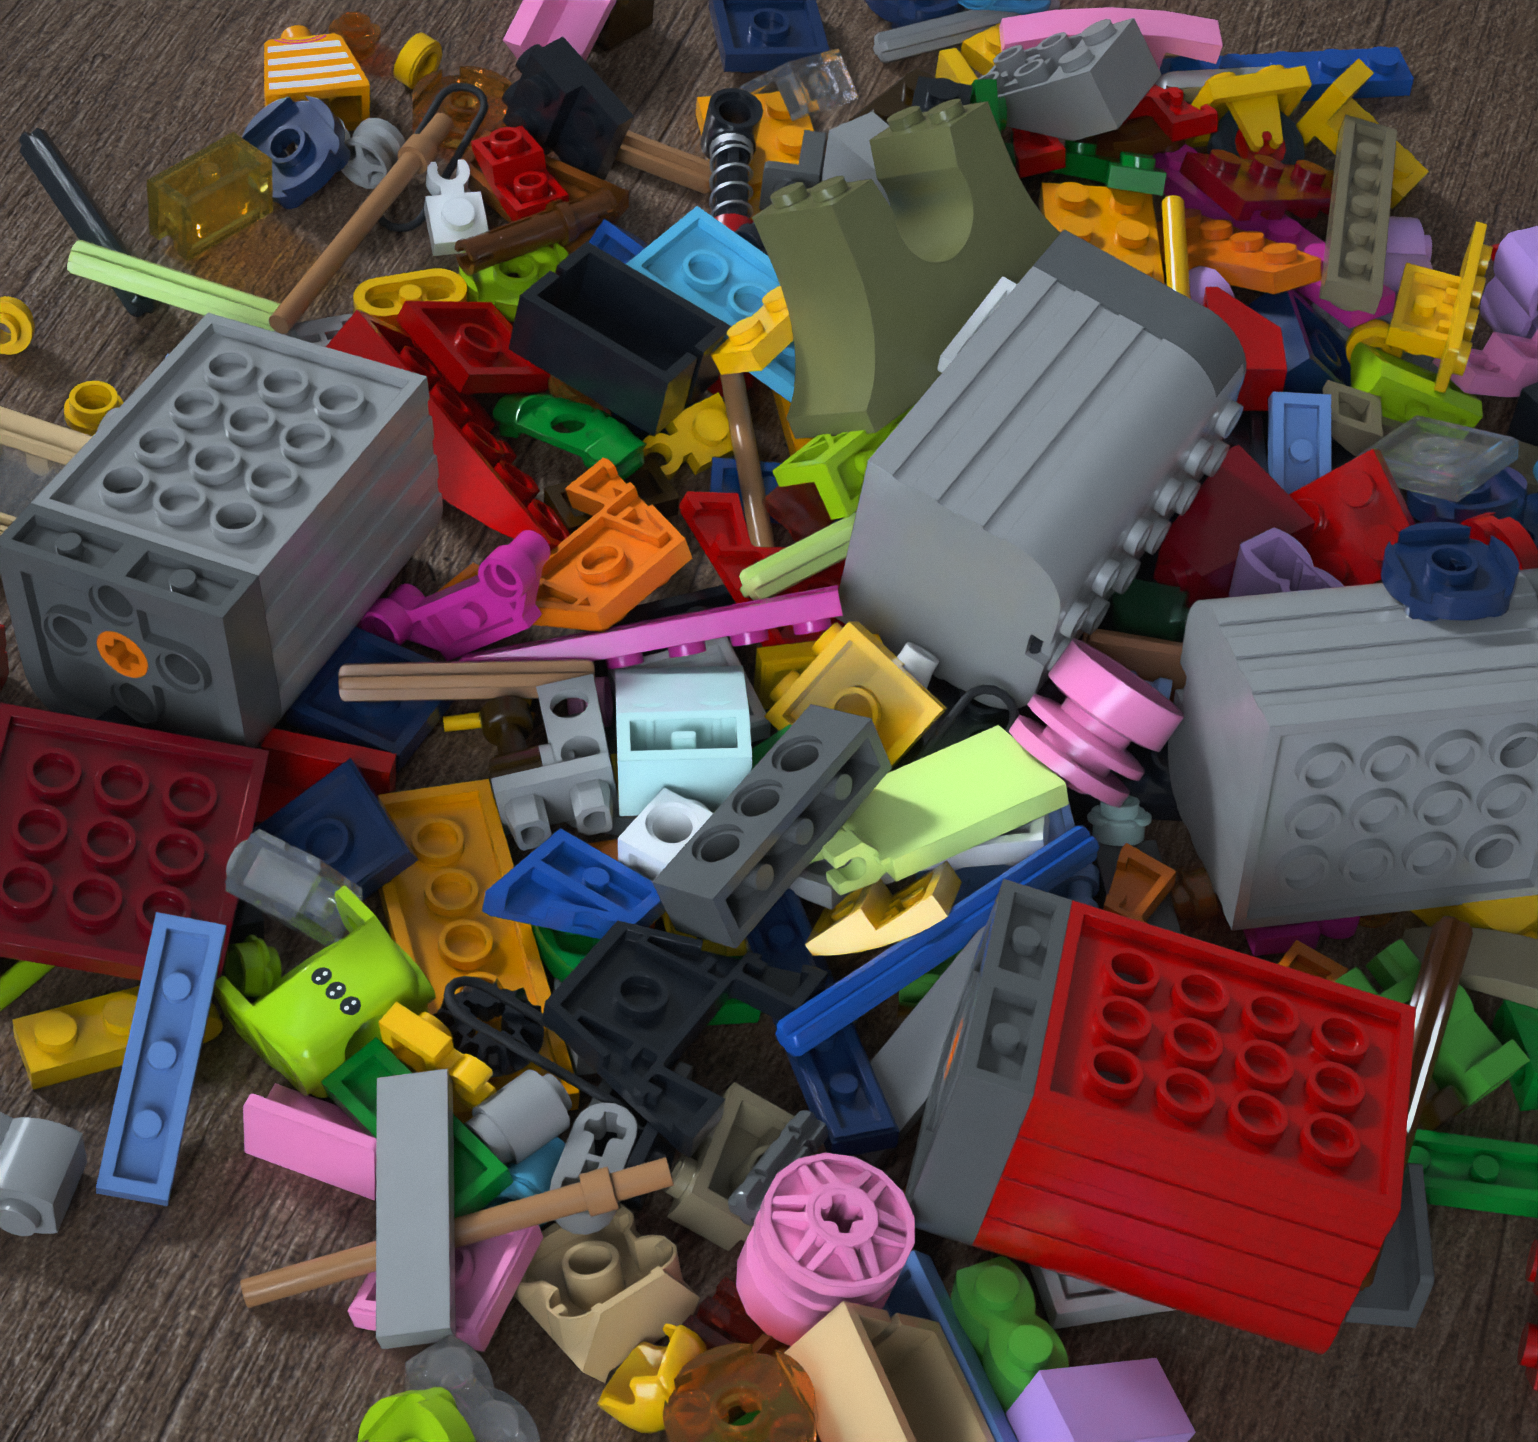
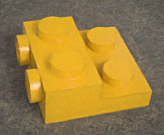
[764,621,947,772]

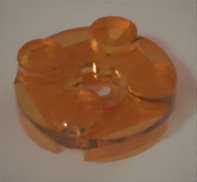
[411,66,512,155]
[663,1343,818,1442]

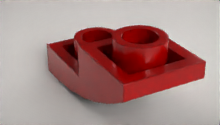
[471,125,569,221]

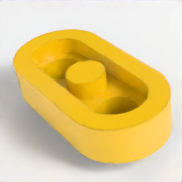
[353,268,467,330]

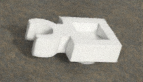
[424,159,489,256]

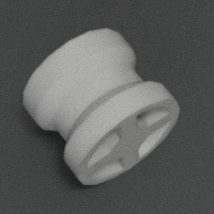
[341,118,405,189]

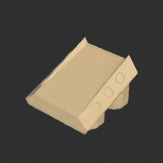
[513,1204,700,1383]

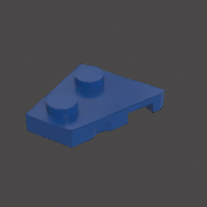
[482,828,666,939]

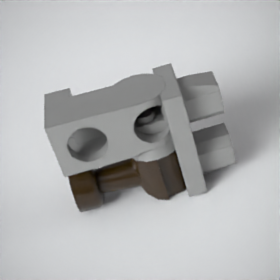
[479,674,619,851]

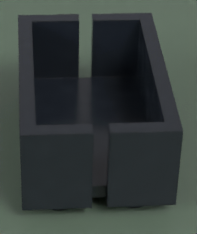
[508,241,732,437]

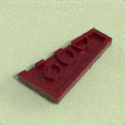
[1179,149,1334,221]

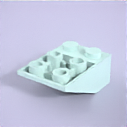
[615,666,752,816]

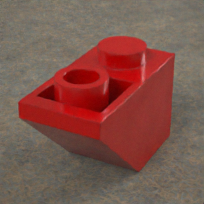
[1203,287,1287,411]

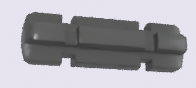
[728,1110,828,1226]

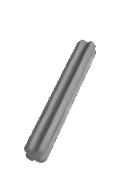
[873,0,1061,63]

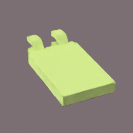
[810,725,1069,896]

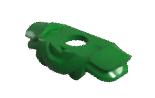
[493,393,647,480]

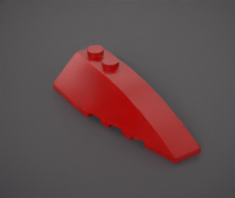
[326,310,570,551]

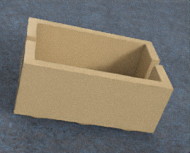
[783,1301,996,1442]

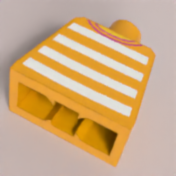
[264,25,370,131]

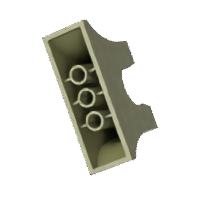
[752,99,1061,439]

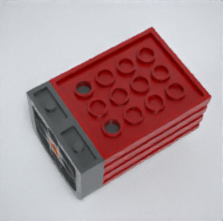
[905,879,1416,1355]

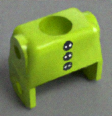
[214,885,436,1098]

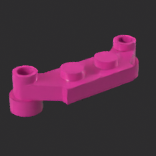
[357,530,551,661]

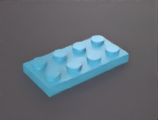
[626,206,795,403]

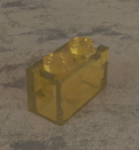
[147,132,273,261]

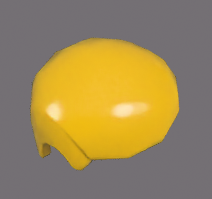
[597,1323,708,1434]

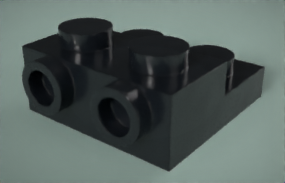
[502,37,634,180]

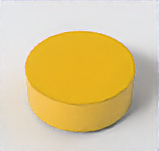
[393,32,442,89]

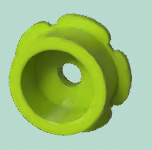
[224,935,282,1001]

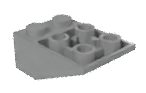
[978,18,1162,141]

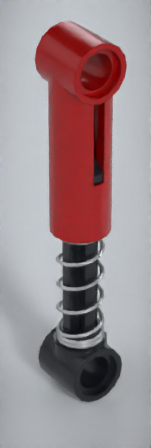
[700,88,763,397]

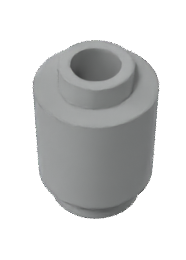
[464,1069,572,1165]

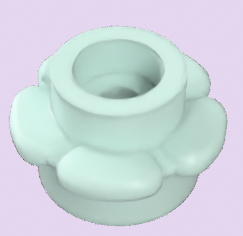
[1087,795,1152,846]

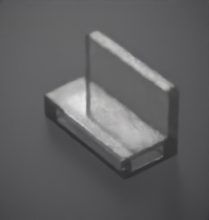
[739,48,859,121]

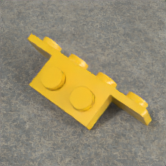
[1385,221,1493,393]

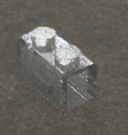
[225,829,363,947]

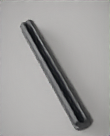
[19,128,158,317]

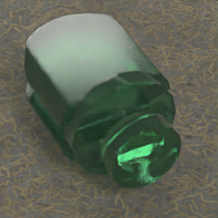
[1113,579,1191,642]

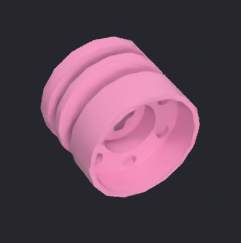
[1009,638,1184,808]
[736,1153,915,1346]

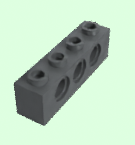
[652,704,892,949]

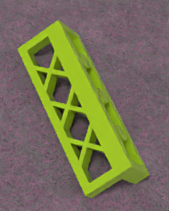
[772,405,915,520]

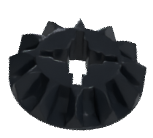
[433,978,544,1078]

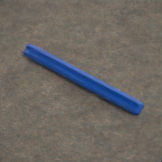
[775,826,1100,1057]

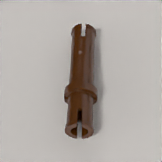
[455,187,619,276]

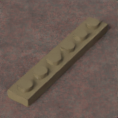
[1319,114,1397,315]

